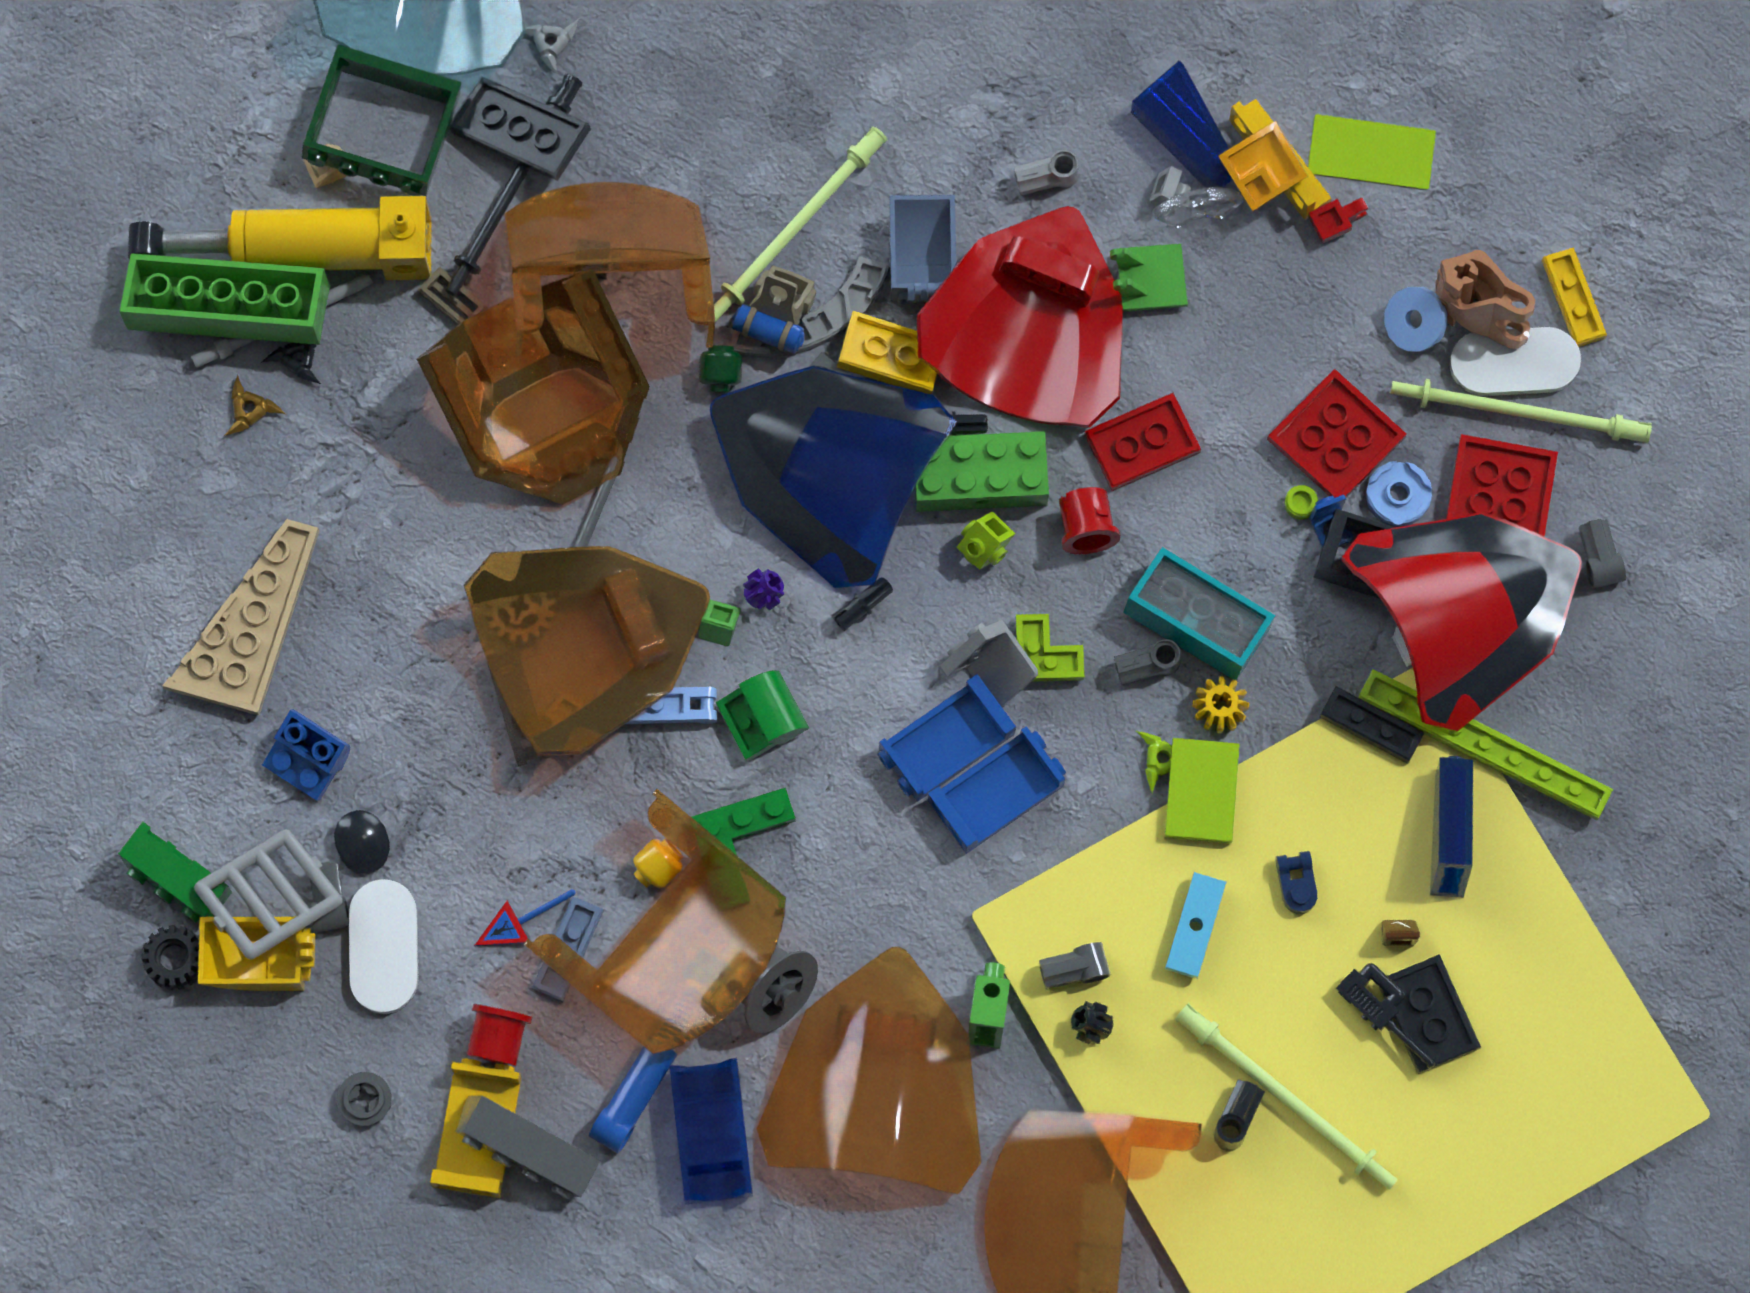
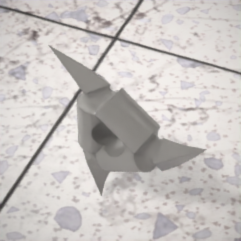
[517,18,579,75]

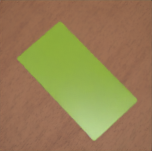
[1308,114,1436,189]

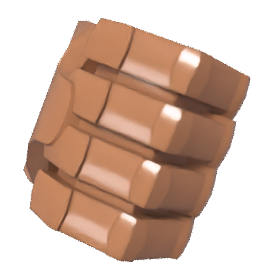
[1435,250,1535,349]

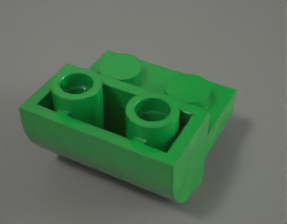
[715,670,809,761]

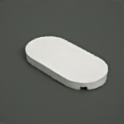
[1449,327,1581,396]
[349,879,418,1014]

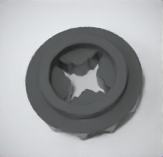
[337,1072,392,1126]

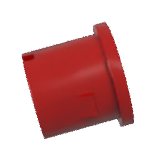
[1059,487,1120,554]
[467,1004,533,1066]

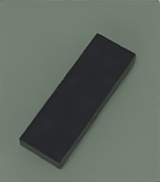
[1319,686,1424,764]

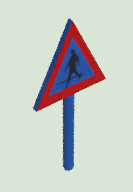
[474,889,576,946]

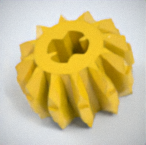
[1192,676,1249,734]

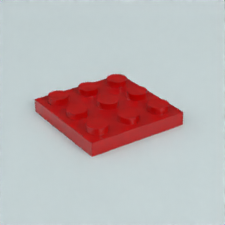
[1267,369,1407,498]
[1446,434,1558,537]

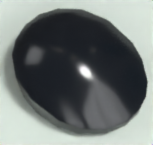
[334,810,390,874]

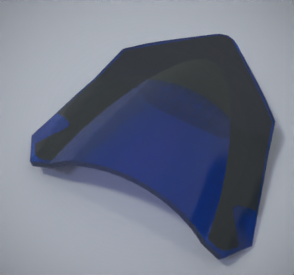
[709,365,957,588]

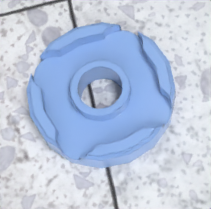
[1384,287,1447,352]
[1366,461,1432,527]

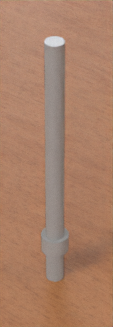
[191,273,373,368]

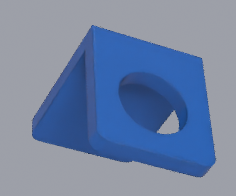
[1309,495,1354,546]

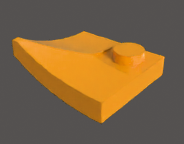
[1219,121,1309,211]

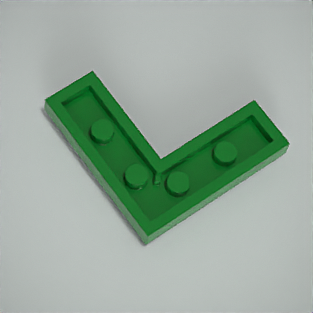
[690,787,796,914]

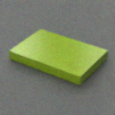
[1165,738,1240,844]

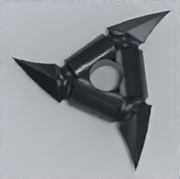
[261,343,321,384]

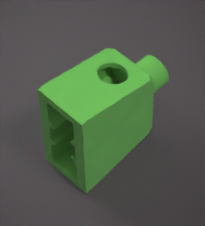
[967,962,1010,1049]

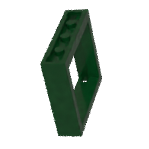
[302,44,462,196]

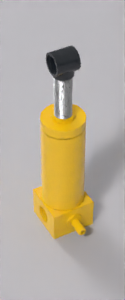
[128,196,432,280]

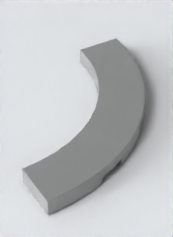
[729,256,890,357]

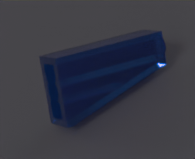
[1130,60,1232,193]
[1430,756,1473,898]

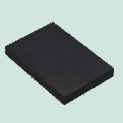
[1379,954,1481,1074]

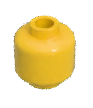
[633,838,683,888]

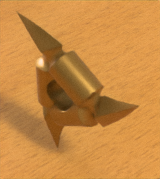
[224,374,287,436]

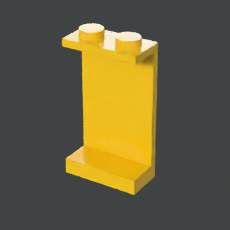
[430,1058,522,1198]

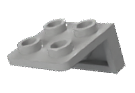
[940,620,1038,707]

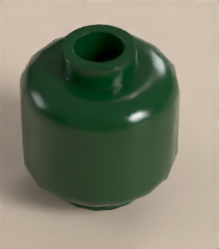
[699,345,742,392]

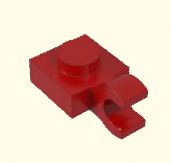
[1308,197,1368,244]

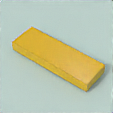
[1542,247,1607,347]

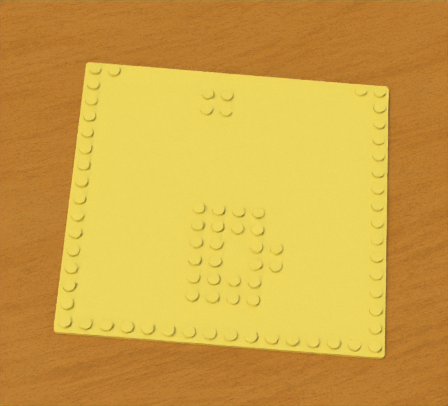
[972,668,1710,1293]

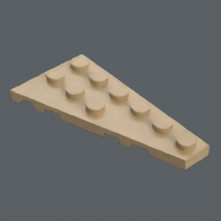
[163,519,319,716]

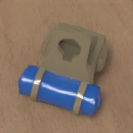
[732,266,816,354]

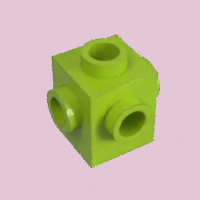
[956,511,1016,570]

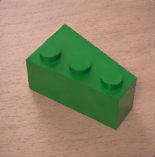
[118,821,232,923]

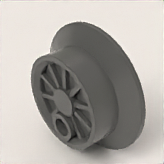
[737,947,818,1033]

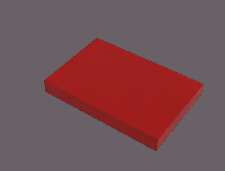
[1084,393,1201,491]

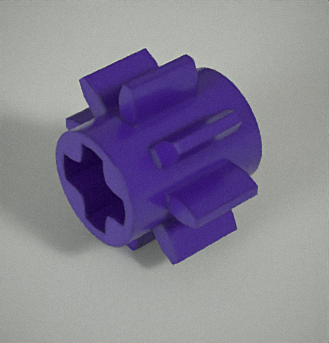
[743,568,784,610]

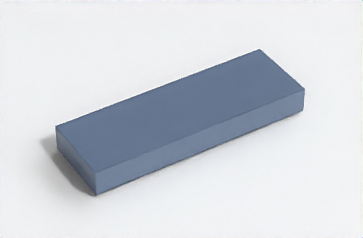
[532,896,604,1002]

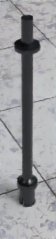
[446,74,583,297]

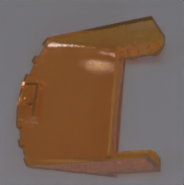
[504,182,715,356]
[524,789,786,1054]
[984,1110,1202,1293]

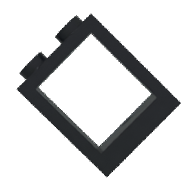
[1313,508,1396,599]

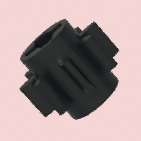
[1071,1001,1113,1044]

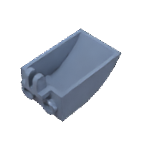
[890,195,956,305]

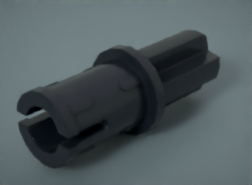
[923,411,988,436]
[831,577,893,632]

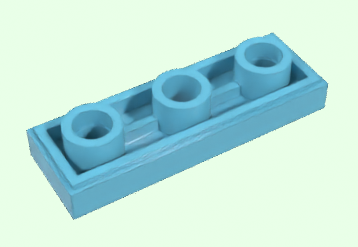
[1165,872,1226,979]

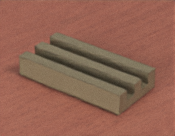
[418,266,489,333]

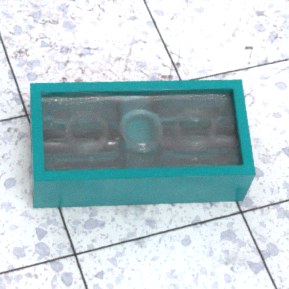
[1123,547,1276,681]

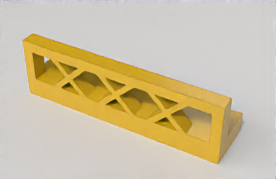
[1229,99,1332,220]

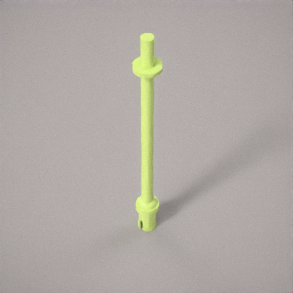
[706,126,887,323]
[1390,379,1652,444]
[1175,1003,1398,1190]

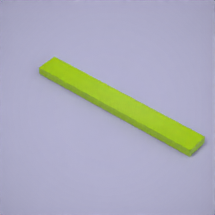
[1358,669,1613,820]

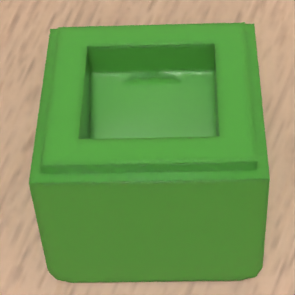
[698,599,741,646]

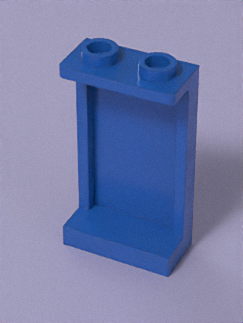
[877,674,1016,802]
[927,726,1066,854]

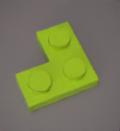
[1015,614,1085,682]

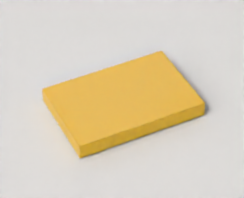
[836,311,937,397]

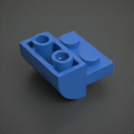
[262,709,350,801]

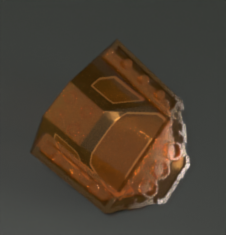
[416,268,650,505]

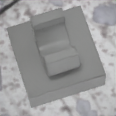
[1149,166,1191,207]

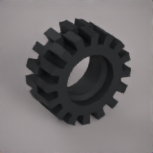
[141,925,199,990]

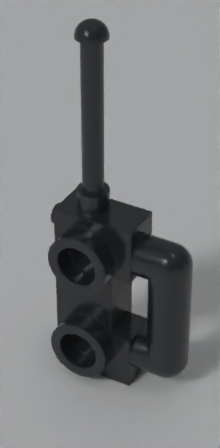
[1336,963,1435,1068]

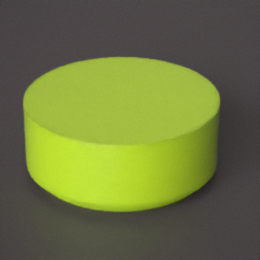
[1284,485,1318,520]

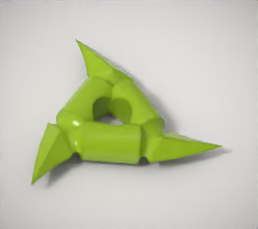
[1136,731,1172,794]

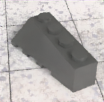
[456,1095,600,1200]

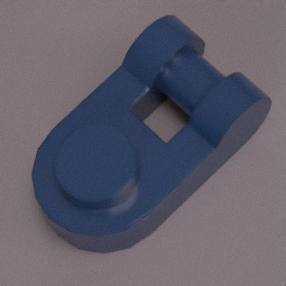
[1275,851,1317,914]

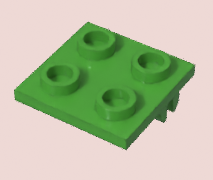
[1110,244,1188,312]

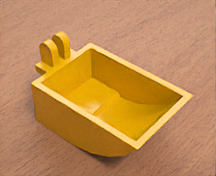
[198,917,316,991]

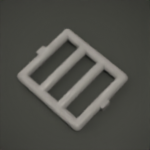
[194,829,343,960]

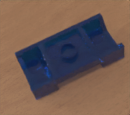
[669,1058,753,1205]

